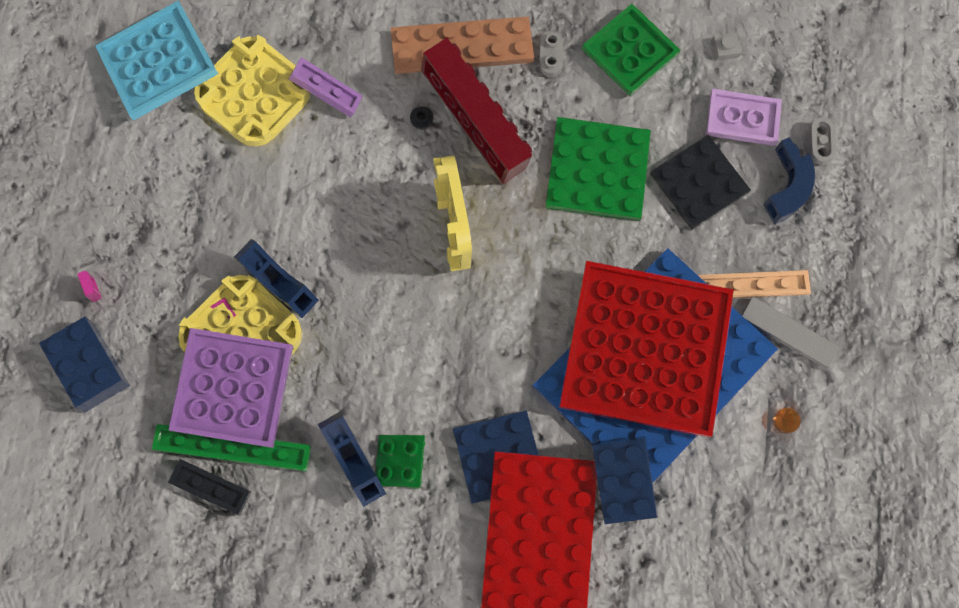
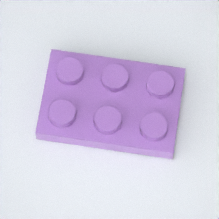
[705,89,782,146]

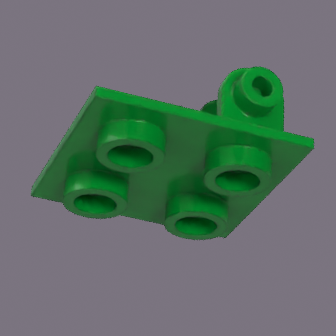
[375,435,426,489]

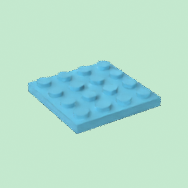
[95,0,218,121]

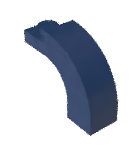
[763,137,815,225]
[234,239,319,318]
[317,411,386,507]

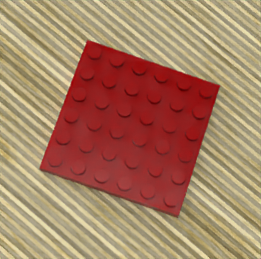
[559,261,734,438]

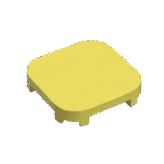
[194,34,311,147]
[433,155,472,272]
[178,275,303,355]

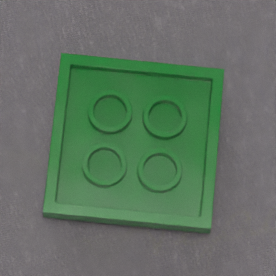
[582,4,681,96]

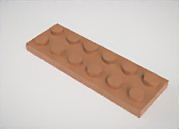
[391,16,534,74]

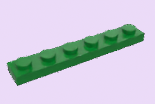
[152,424,312,472]

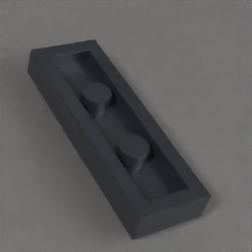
[168,459,252,516]

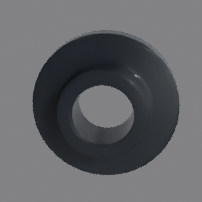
[410,106,434,130]

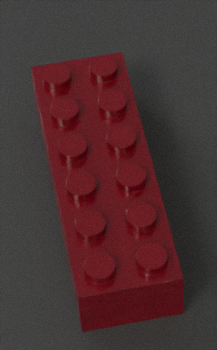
[421,38,532,184]

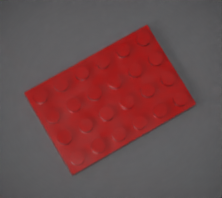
[480,452,597,608]

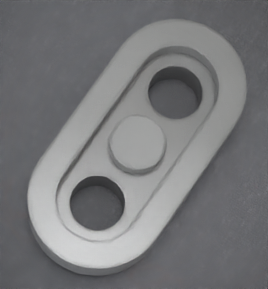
[539,31,564,78]
[809,117,836,165]

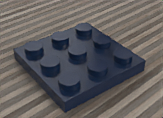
[453,410,539,505]

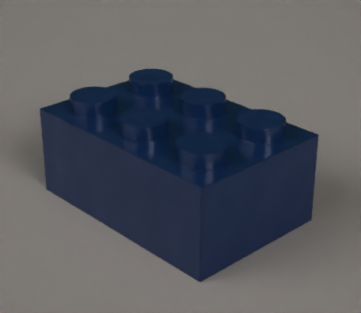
[39,316,130,412]
[592,436,658,524]

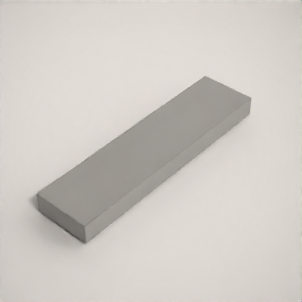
[742,297,840,369]

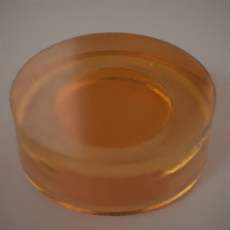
[773,408,801,434]

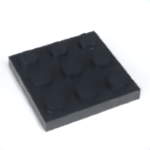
[650,134,751,230]

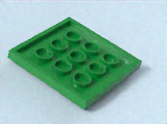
[545,117,651,222]

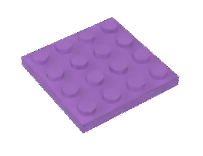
[169,328,293,448]

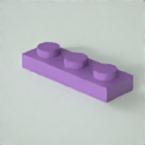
[289,57,363,118]

